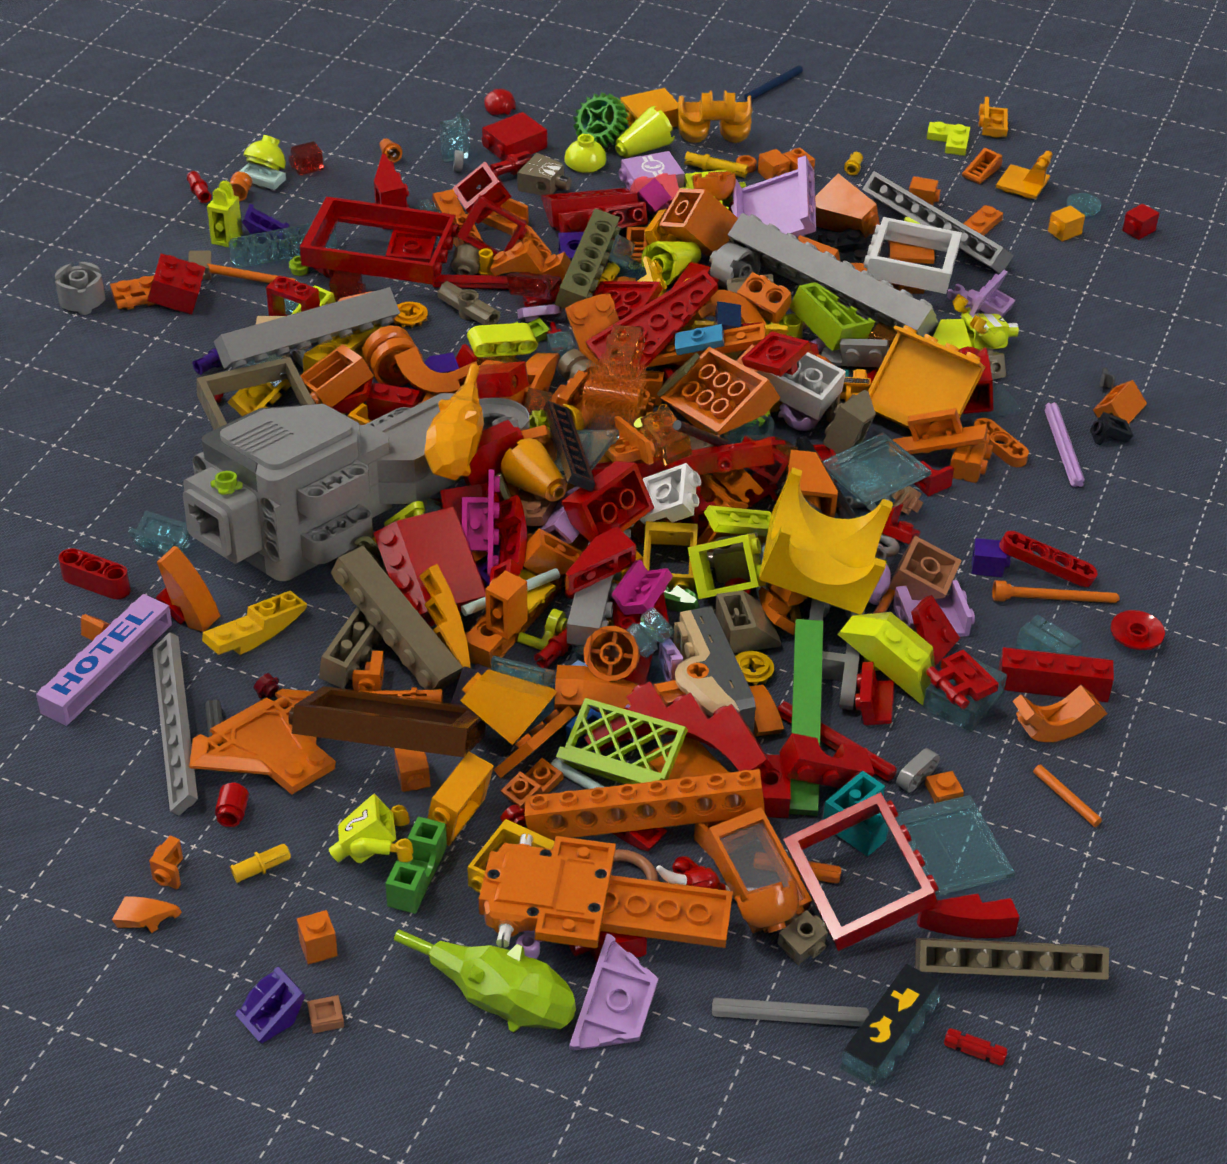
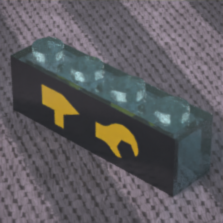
[841,963,940,1087]

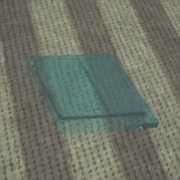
[823,433,931,506]
[895,795,1015,896]

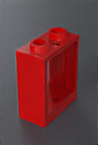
[452,161,512,224]
[457,195,528,258]
[266,275,320,345]

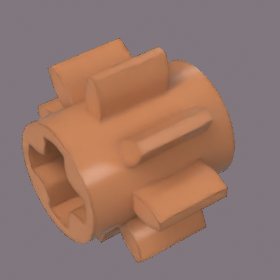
[891,484,923,515]

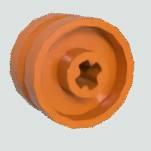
[362,325,423,387]

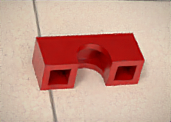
[779,733,875,789]

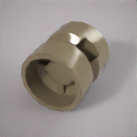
[557,349,599,381]

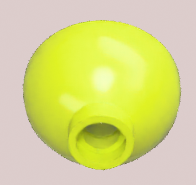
[565,134,606,173]
[243,135,286,171]

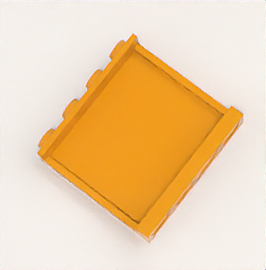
[868,325,985,430]

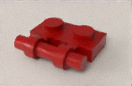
[926,649,999,709]

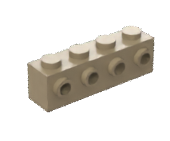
[319,606,383,689]

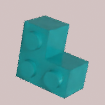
[823,771,888,857]

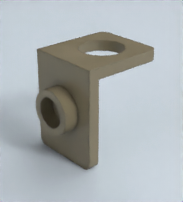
[188,251,212,280]

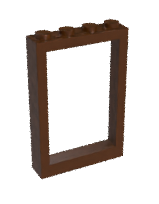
[289,686,486,758]

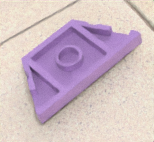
[569,934,658,1051]

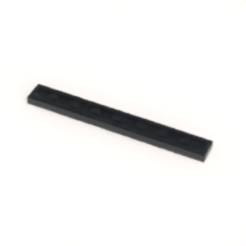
[544,401,596,492]

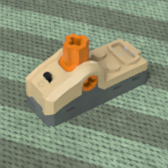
[653,606,756,733]

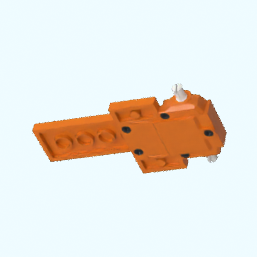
[479,834,733,948]

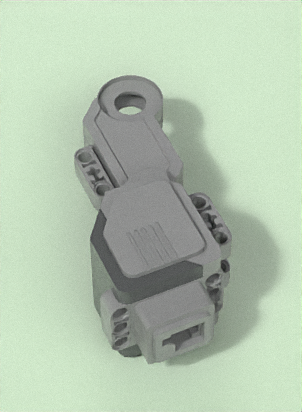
[183,393,530,581]

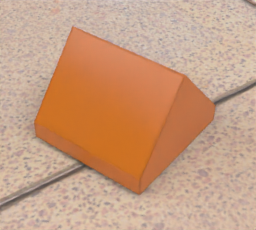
[81,614,110,641]

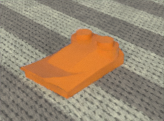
[565,293,619,372]

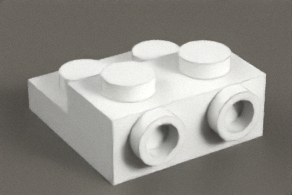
[640,463,701,524]

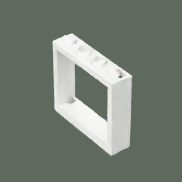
[864,217,962,294]

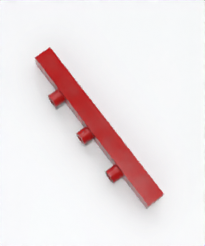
[589,438,775,479]

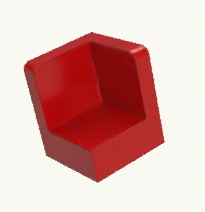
[913,461,954,497]

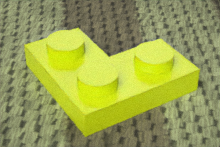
[927,121,970,156]

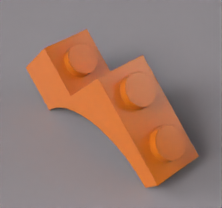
[490,240,571,288]

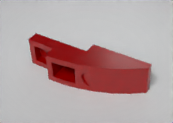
[558,202,648,233]

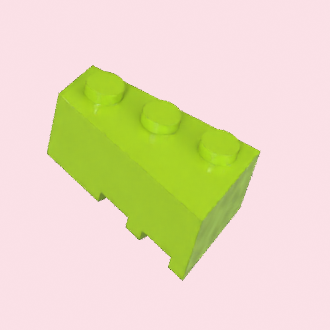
[789,282,876,351]

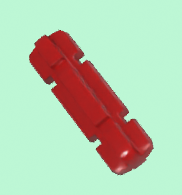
[944,1028,1008,1066]

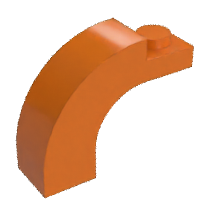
[687,290,766,327]
[394,346,478,395]
[1012,685,1108,742]

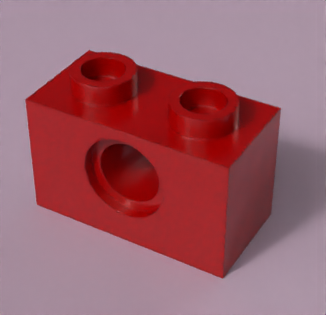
[760,754,791,818]

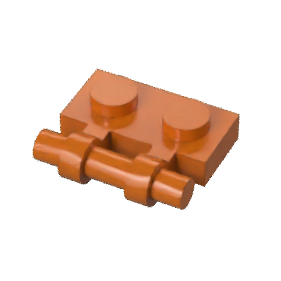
[110,276,155,310]

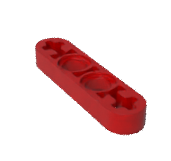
[999,531,1098,587]

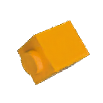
[1048,205,1085,242]

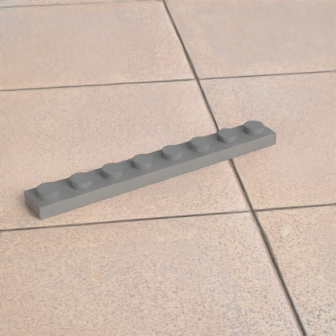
[153,632,198,816]

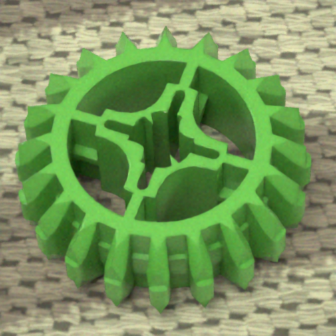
[573,92,629,148]

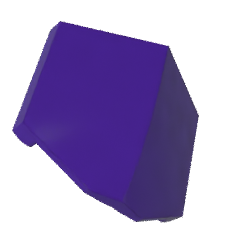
[242,204,289,243]
[235,967,305,1043]

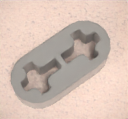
[896,748,940,793]

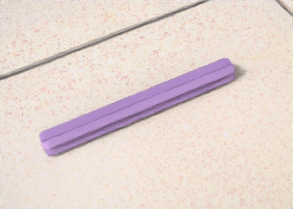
[1044,402,1085,488]

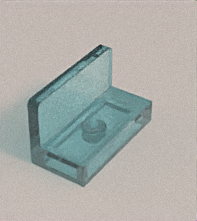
[608,235,645,274]

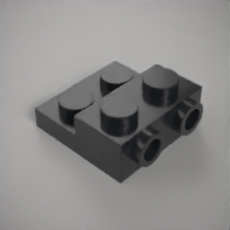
[818,228,868,263]

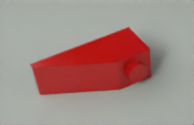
[566,527,636,596]

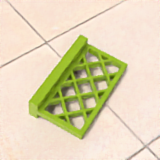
[556,698,688,784]

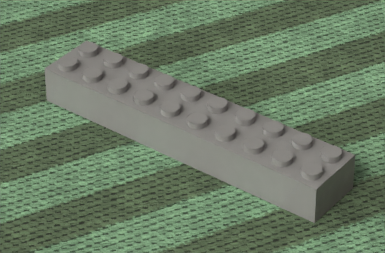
[728,213,939,337]

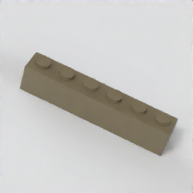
[331,546,463,690]

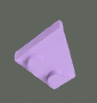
[659,638,683,682]

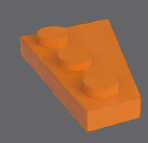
[494,706,576,778]

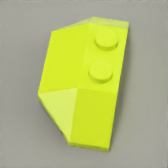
[837,612,936,705]

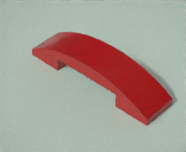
[489,495,527,584]

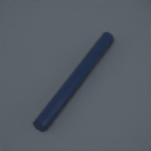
[744,65,803,101]

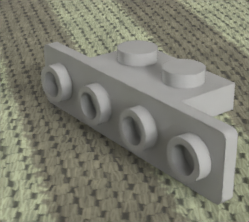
[821,339,889,368]

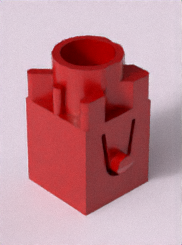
[958,347,994,414]

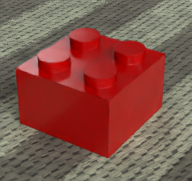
[147,253,205,315]

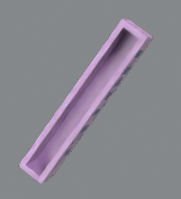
[36,594,172,726]

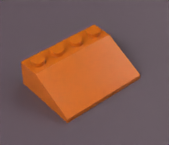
[660,347,781,435]

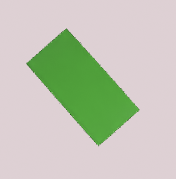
[664,585,700,612]

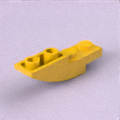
[202,590,307,655]

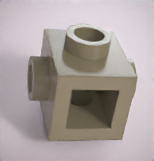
[778,910,828,966]

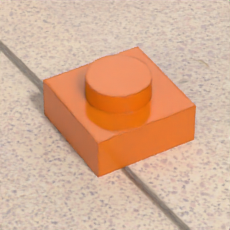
[925,771,964,805]

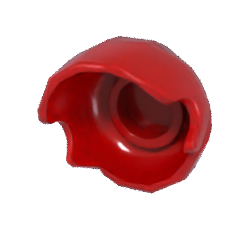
[484,89,516,115]

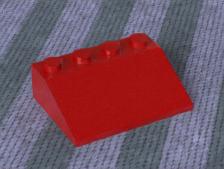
[541,188,638,230]
[373,507,485,627]

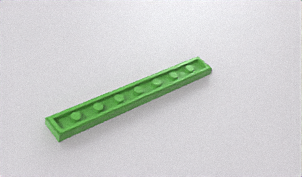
[789,619,823,816]

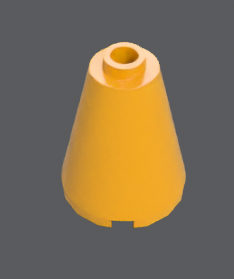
[501,438,567,502]

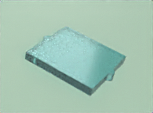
[977,384,1021,419]

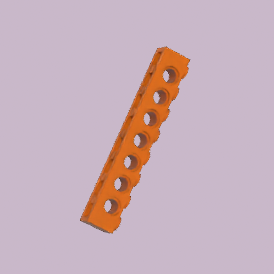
[525,769,765,840]

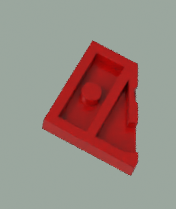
[911,595,960,666]

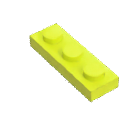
[704,505,771,537]

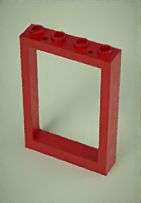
[300,196,459,285]

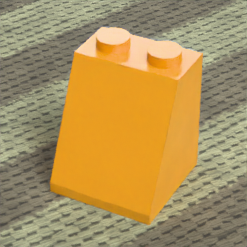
[460,669,557,745]

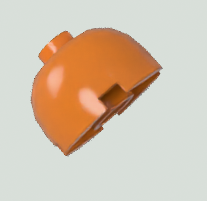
[692,171,736,201]
[584,626,640,681]
[735,879,799,933]

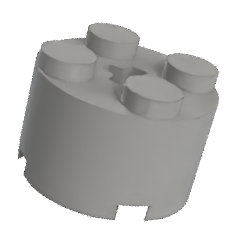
[710,242,761,290]
[55,262,106,315]

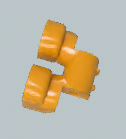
[678,90,752,143]

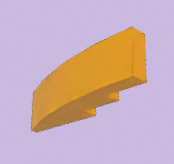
[419,564,471,679]

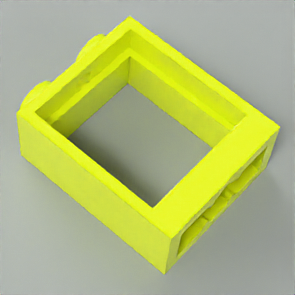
[687,533,766,599]

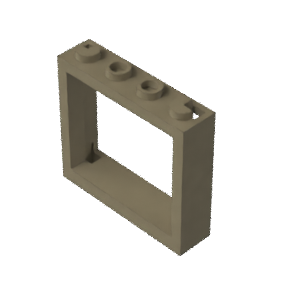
[196,357,315,430]

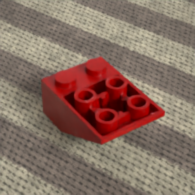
[374,154,409,229]

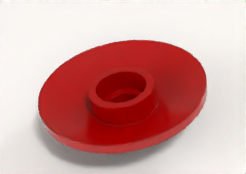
[1110,610,1165,650]

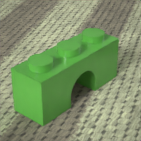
[385,816,447,914]

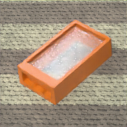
[703,807,812,934]

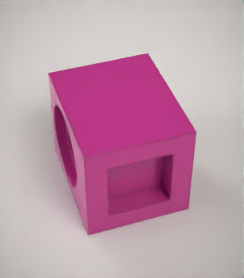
[637,178,672,215]

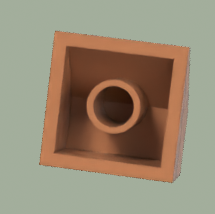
[888,536,962,600]

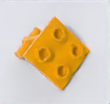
[996,150,1053,199]

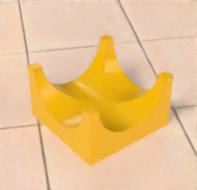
[759,467,893,615]

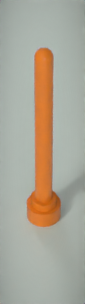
[992,580,1120,603]

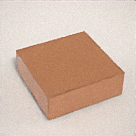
[307,995,344,1033]

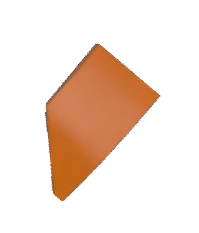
[112,897,182,933]

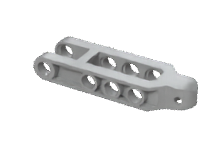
[809,598,865,710]

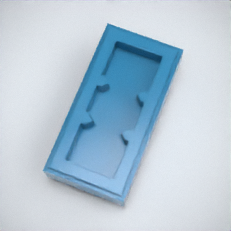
[675,324,724,355]

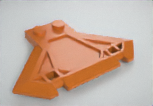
[189,689,336,795]

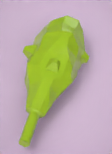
[394,929,576,1032]

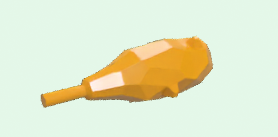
[424,364,484,480]

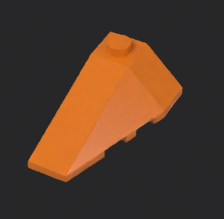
[554,665,639,717]

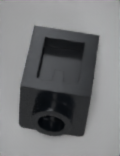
[1090,412,1133,445]

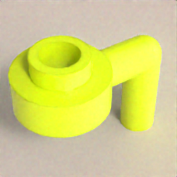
[517,609,568,650]

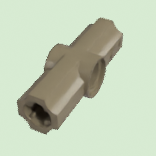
[438,281,500,325]

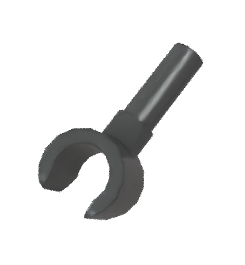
[1099,367,1116,389]

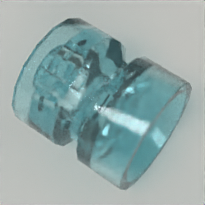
[626,607,675,659]

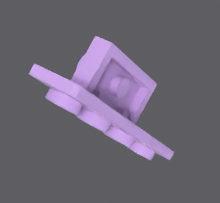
[969,270,1016,318]

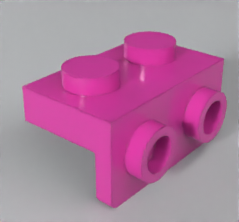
[612,560,673,615]

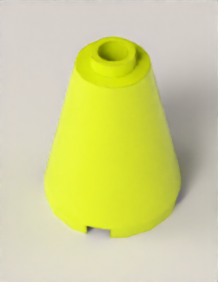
[615,106,675,158]
[641,241,701,285]

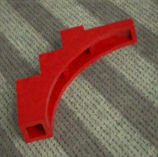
[584,681,774,775]

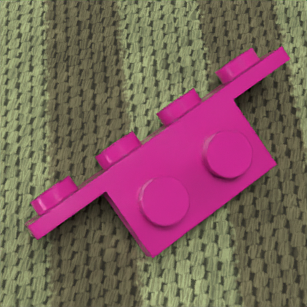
[462,469,500,577]

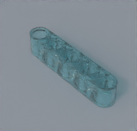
[229,223,337,267]

